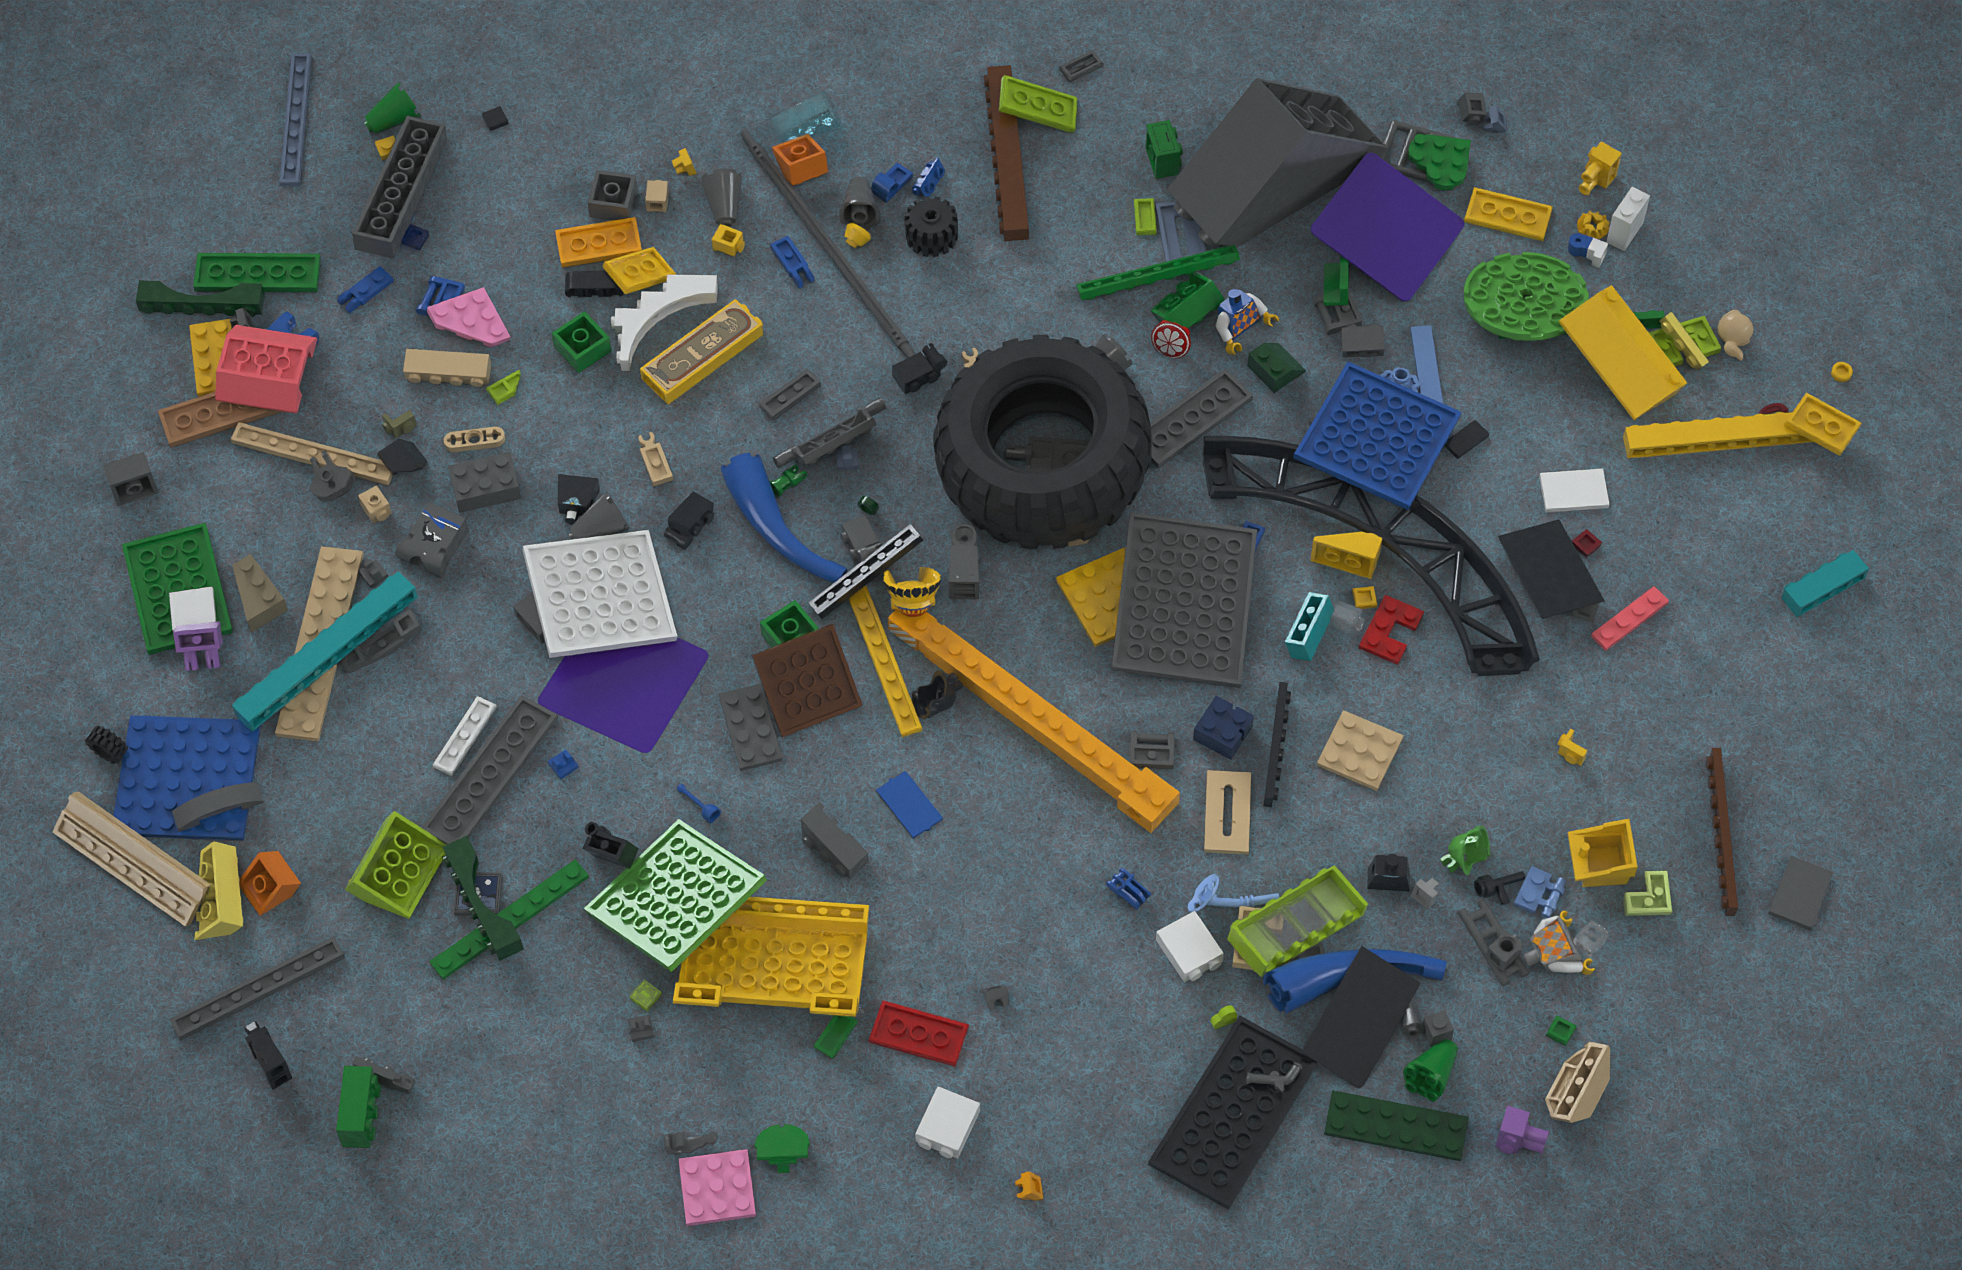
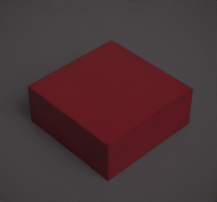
[1572,529,1602,558]

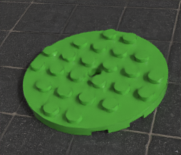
[1464,252,1589,341]

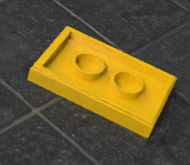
[603,247,676,294]
[1784,392,1862,456]

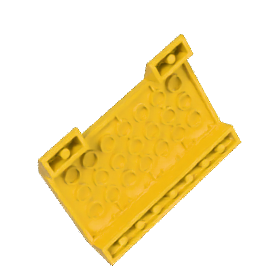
[673,897,869,1017]

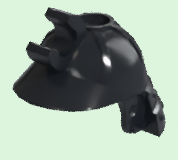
[912,670,964,719]

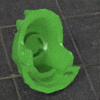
[1440,825,1490,876]

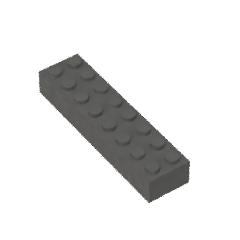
[352,116,447,258]

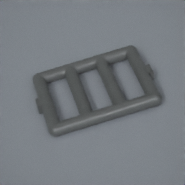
[1381,120,1455,183]

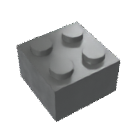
[588,170,638,220]
[103,452,158,506]

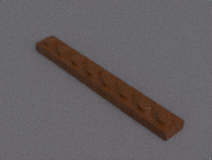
[1706,748,1738,916]

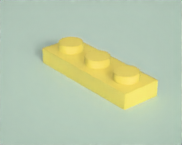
[1660,312,1709,370]

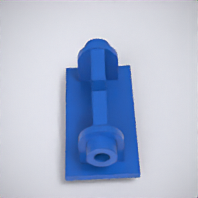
[912,157,945,197]

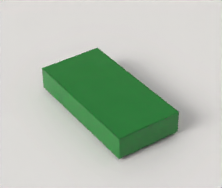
[813,1015,858,1059]

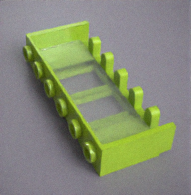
[1227,865,1368,978]

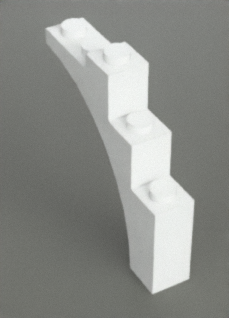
[611,275,718,371]

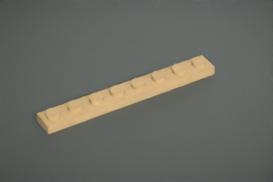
[231,422,393,485]

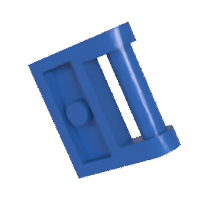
[416,276,465,316]

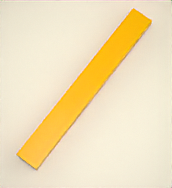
[848,585,922,737]

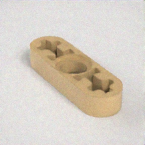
[444,427,505,452]

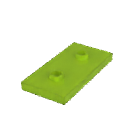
[999,75,1077,132]

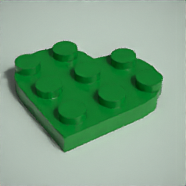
[1408,134,1471,191]

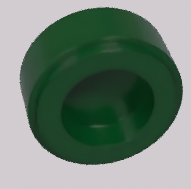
[857,496,879,515]

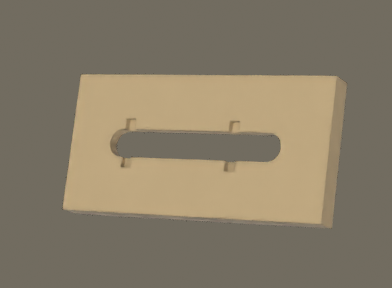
[1204,770,1251,855]

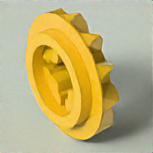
[1577,211,1610,239]

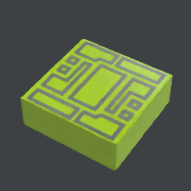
[630,980,662,1011]

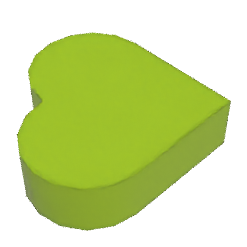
[1210,1005,1237,1029]

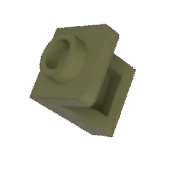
[382,410,417,438]

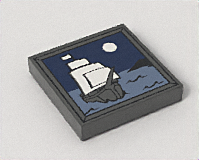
[454,872,503,916]

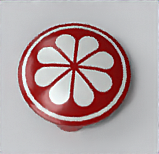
[1151,320,1191,359]

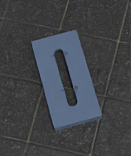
[1155,201,1206,270]

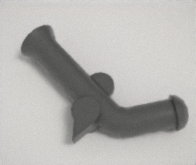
[1246,1062,1302,1093]

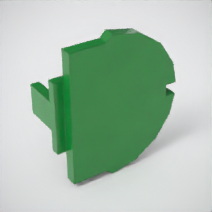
[754,1124,810,1173]

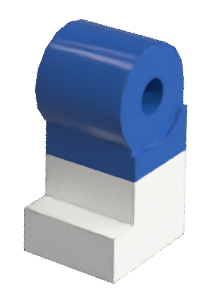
[1568,233,1608,268]

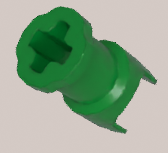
[770,465,807,498]

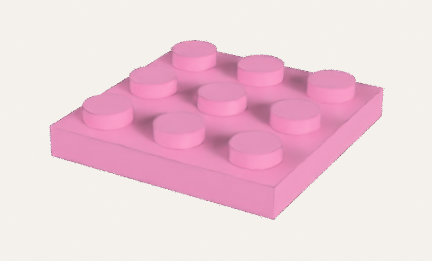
[679,1149,756,1226]

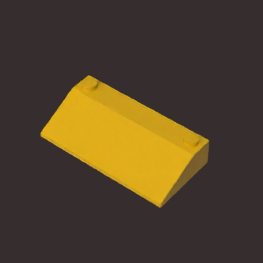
[1558,285,1687,420]

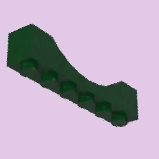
[136,280,265,317]
[442,836,524,961]

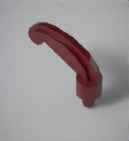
[1759,403,1790,415]

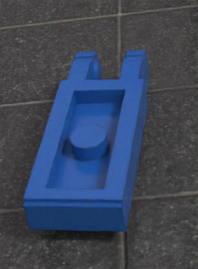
[770,236,815,288]
[337,266,394,313]

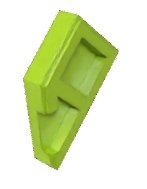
[486,370,521,405]

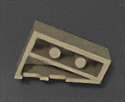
[232,554,288,633]

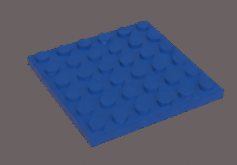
[1293,362,1462,510]
[113,715,261,841]

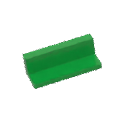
[1323,255,1349,306]

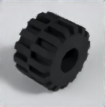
[904,196,958,257]

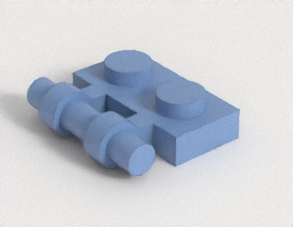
[1514,866,1566,919]

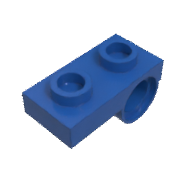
[871,163,913,203]

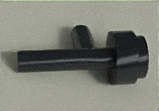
[1474,871,1525,905]

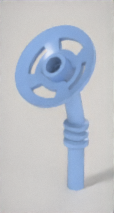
[1188,874,1280,912]

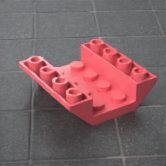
[215,325,317,414]

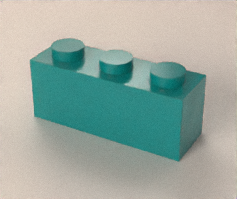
[1285,592,1335,661]

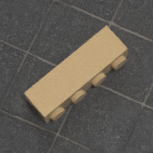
[403,349,491,387]

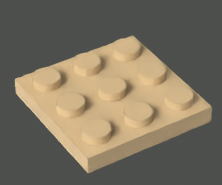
[1317,710,1404,791]

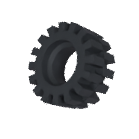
[85,726,128,764]

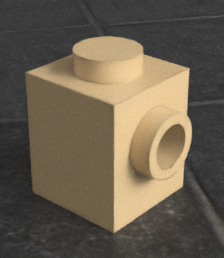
[358,485,392,524]

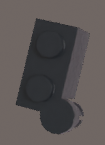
[892,343,948,394]
[664,491,714,550]
[582,822,639,869]

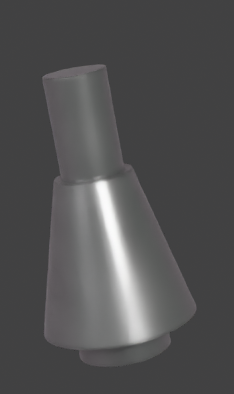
[1402,998,1425,1037]

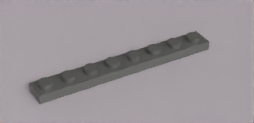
[169,936,345,1041]

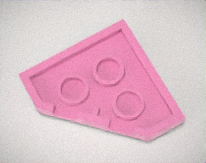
[427,287,510,347]

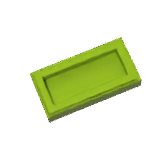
[1134,198,1157,235]

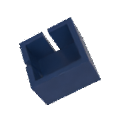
[1193,696,1254,760]

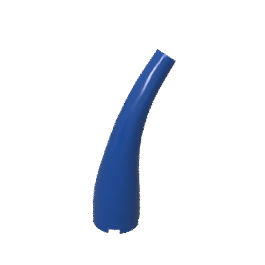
[721,453,848,583]
[1263,949,1447,1014]

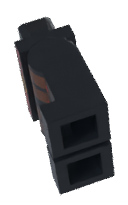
[244,1021,292,1090]

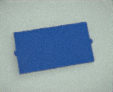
[876,771,943,838]

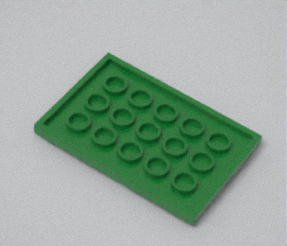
[122,522,233,655]

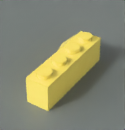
[194,841,243,940]

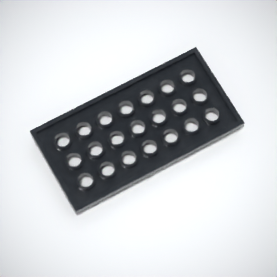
[1148,1016,1318,1210]

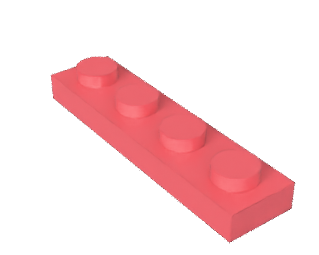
[1591,586,1669,651]

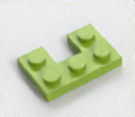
[1648,316,1721,366]

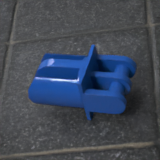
[1106,868,1152,910]

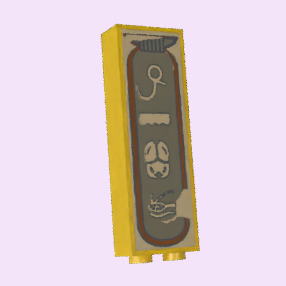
[640,299,763,405]

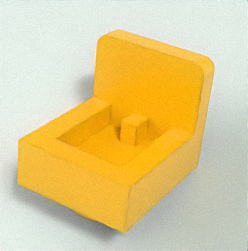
[1557,729,1588,766]

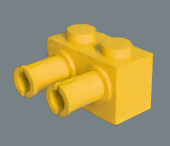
[1578,141,1622,195]

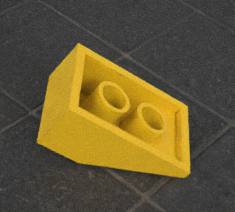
[1310,532,1382,580]

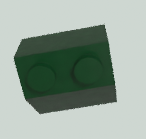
[1247,342,1306,393]

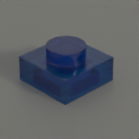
[401,224,429,251]

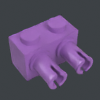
[173,622,223,671]
[1495,1105,1549,1154]

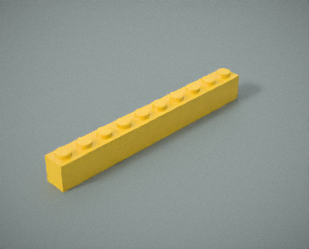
[1623,412,1813,459]

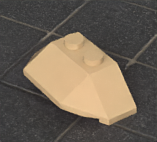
[1545,1042,1610,1123]

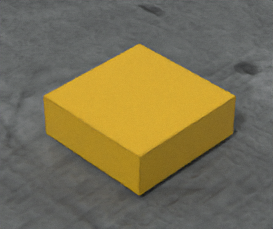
[1352,586,1377,610]

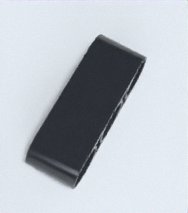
[565,271,624,298]

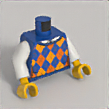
[1216,289,1279,355]

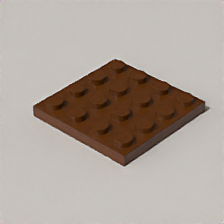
[751,624,863,737]

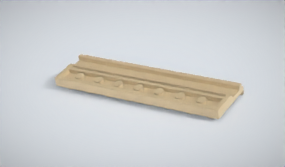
[53,792,211,927]

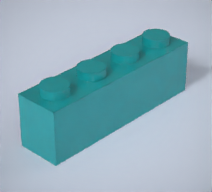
[1781,550,1869,617]

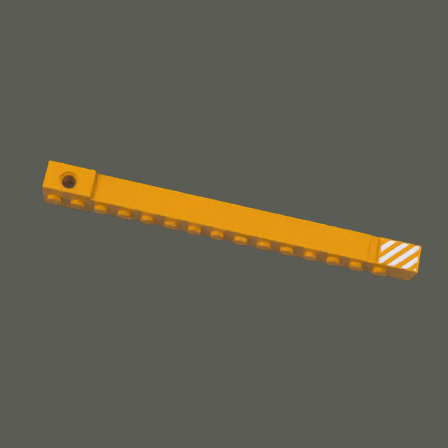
[888,610,1180,833]

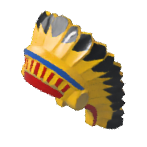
[883,566,941,617]

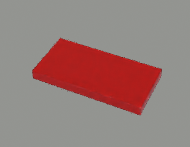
[869,1000,969,1067]

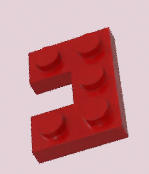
[1359,595,1425,665]

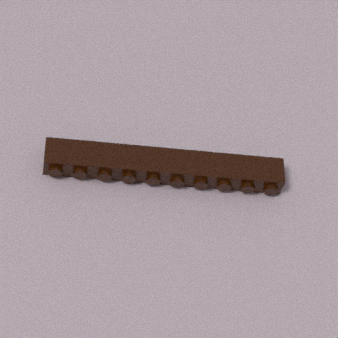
[984,65,1029,241]

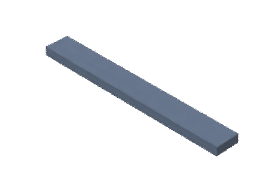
[279,53,312,186]

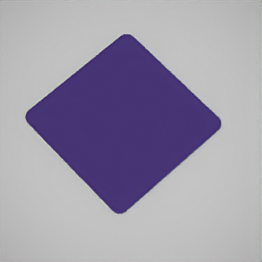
[1310,153,1464,302]
[538,638,709,753]

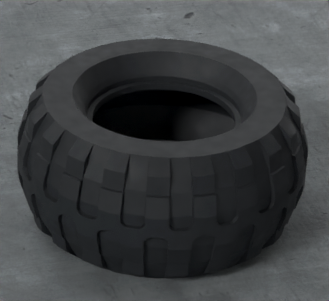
[933,335,1152,549]

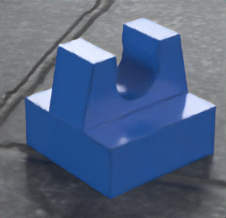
[548,749,579,779]

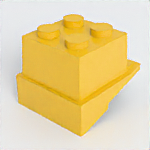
[1567,819,1638,887]

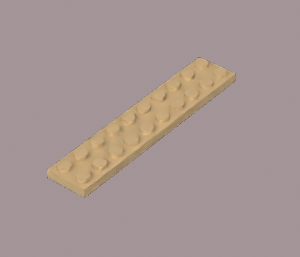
[275,546,364,741]

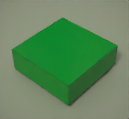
[1546,1015,1577,1046]

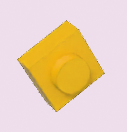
[375,135,396,160]

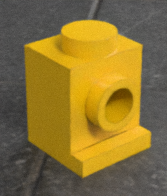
[712,224,745,257]

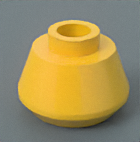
[844,222,871,249]

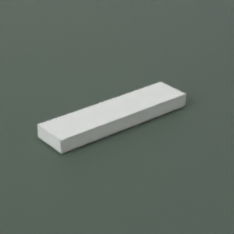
[433,696,497,776]

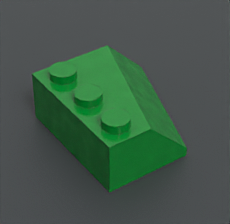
[1150,272,1225,328]

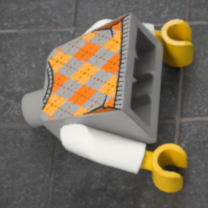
[1524,911,1595,975]

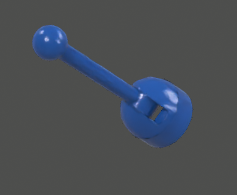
[677,784,721,823]

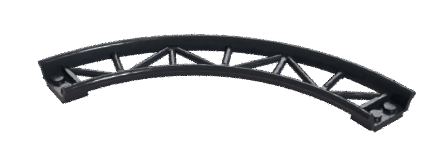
[1202,436,1540,676]

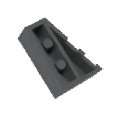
[801,802,869,879]

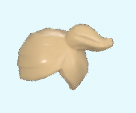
[1718,310,1754,361]

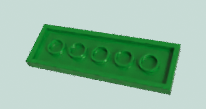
[193,253,321,292]

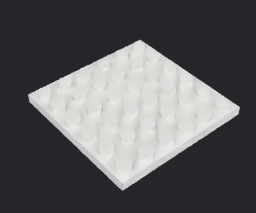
[523,530,677,658]

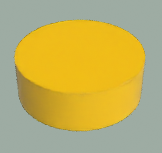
[1831,362,1853,382]

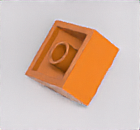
[772,134,828,186]
[239,851,301,916]

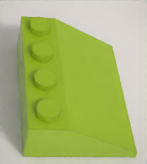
[345,811,445,919]

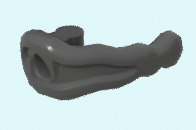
[664,1131,718,1155]

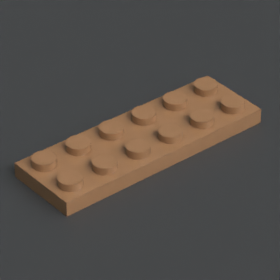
[157,392,282,448]

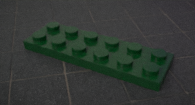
[1324,1090,1469,1161]

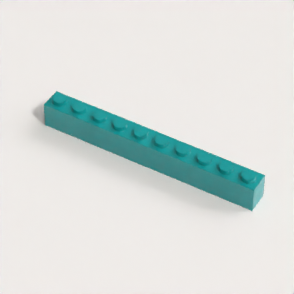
[232,571,418,732]

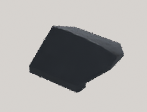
[377,438,428,475]

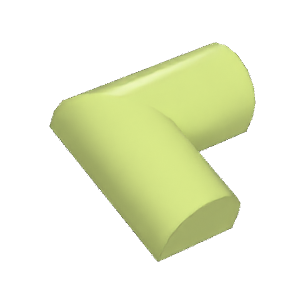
[1624,871,1672,916]

